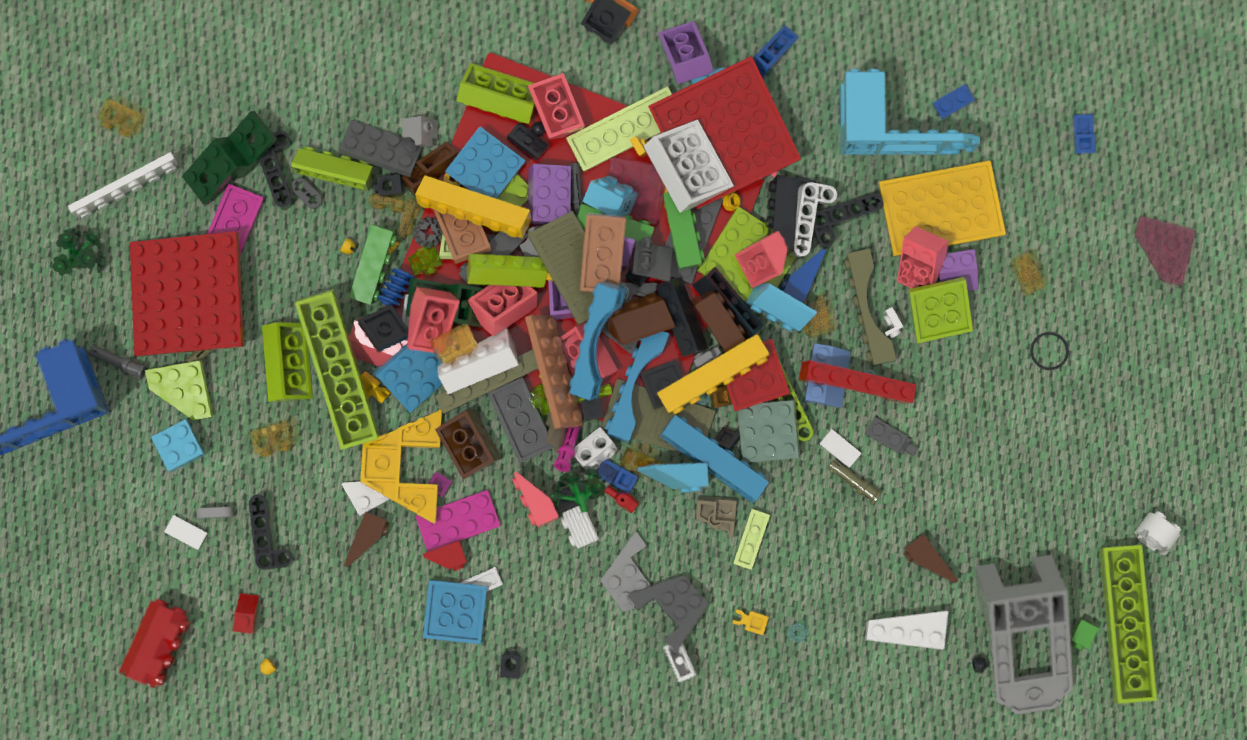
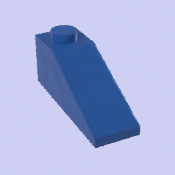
[753,25,799,78]
[780,249,826,303]

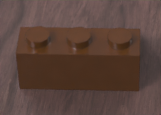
[691,290,746,352]
[606,293,675,346]
[435,409,502,479]

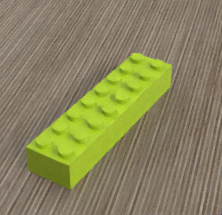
[295,289,380,450]
[1099,545,1157,704]

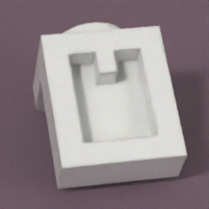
[883,307,903,338]

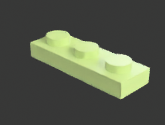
[733,509,770,570]

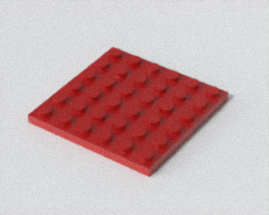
[648,56,801,210]
[130,231,244,357]

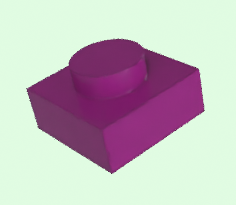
[428,472,452,498]

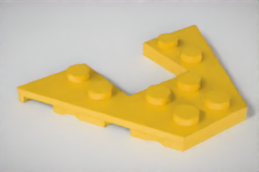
[360,409,442,524]

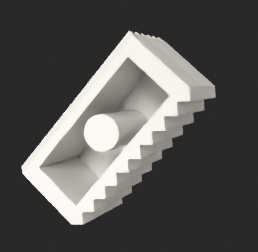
[560,506,599,549]
[663,644,696,682]

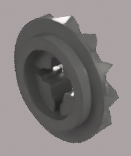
[413,218,443,248]

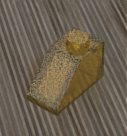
[803,294,834,339]
[620,447,667,478]

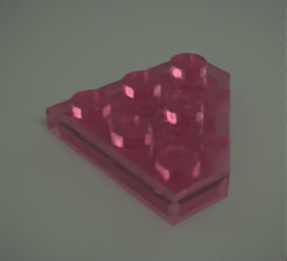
[609,157,664,224]
[1134,216,1196,286]

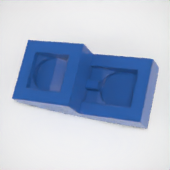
[1073,114,1095,153]
[597,459,638,493]

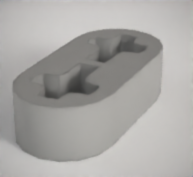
[196,507,233,519]

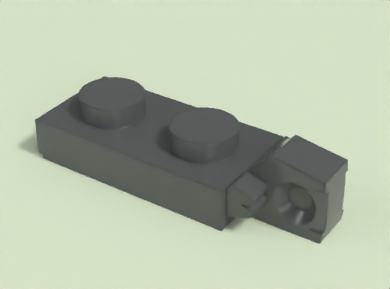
[864,417,917,456]

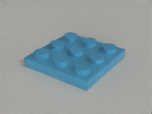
[445,127,526,199]
[374,343,442,413]
[423,580,487,644]

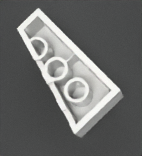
[437,328,519,394]
[865,611,948,650]

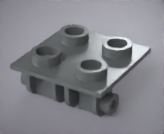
[633,236,672,282]

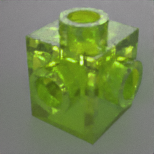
[408,246,443,275]
[530,383,550,416]

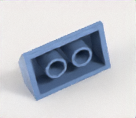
[804,343,851,408]

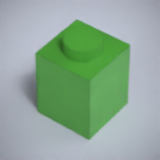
[1070,620,1099,651]

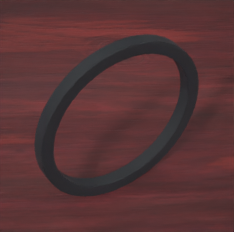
[1030,332,1069,370]

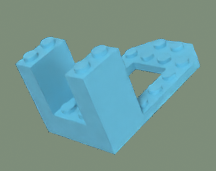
[839,69,980,155]

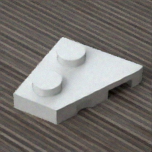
[342,482,390,516]

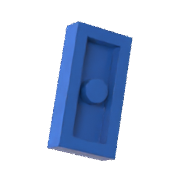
[932,84,975,120]

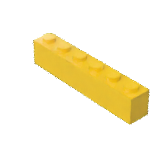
[415,176,532,238]
[657,334,770,415]

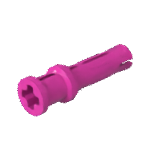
[554,422,583,472]

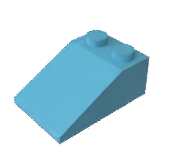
[638,463,709,493]

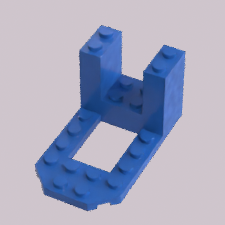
[0,339,110,456]

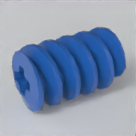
[377,268,416,311]

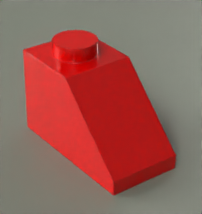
[423,541,467,572]
[232,593,259,634]

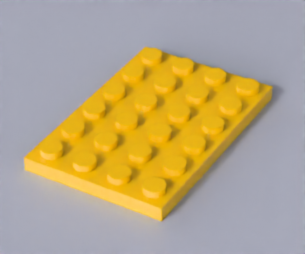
[878,160,1006,257]

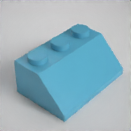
[746,283,817,332]

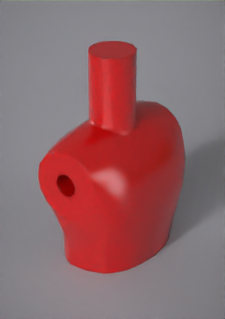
[604,485,639,513]

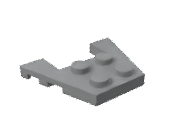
[600,532,671,612]

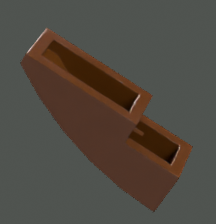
[402,141,458,197]

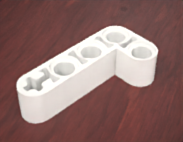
[790,182,837,257]

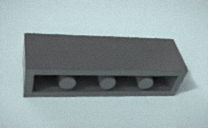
[459,231,528,288]

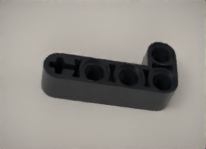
[259,130,293,210]
[813,194,883,249]
[249,494,294,570]

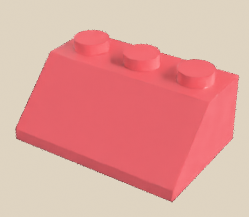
[528,73,585,139]
[734,231,787,288]
[468,285,537,337]
[349,318,408,367]
[560,322,618,381]

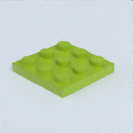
[908,277,973,344]

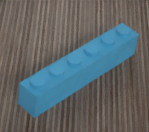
[659,415,769,503]

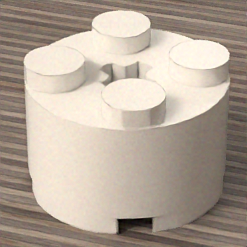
[1134,511,1181,555]

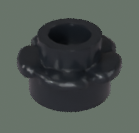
[972,655,987,674]

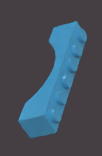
[570,281,626,400]
[605,331,669,443]

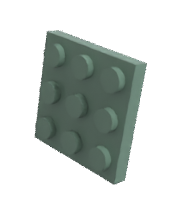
[738,400,800,462]

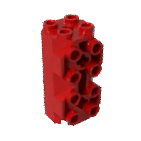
[118,599,191,688]

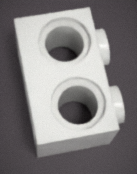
[574,427,618,471]

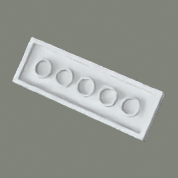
[68,152,179,219]

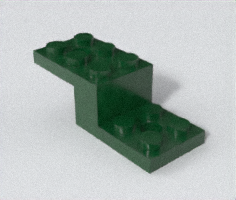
[182,111,277,205]
[405,278,484,328]

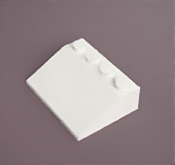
[644,120,734,213]

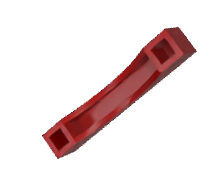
[799,360,917,404]

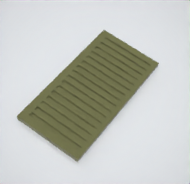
[527,211,594,325]
[601,379,715,455]

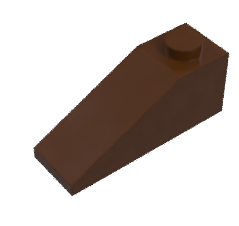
[343,512,390,568]
[903,534,958,583]

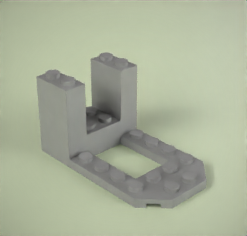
[975,555,1073,714]

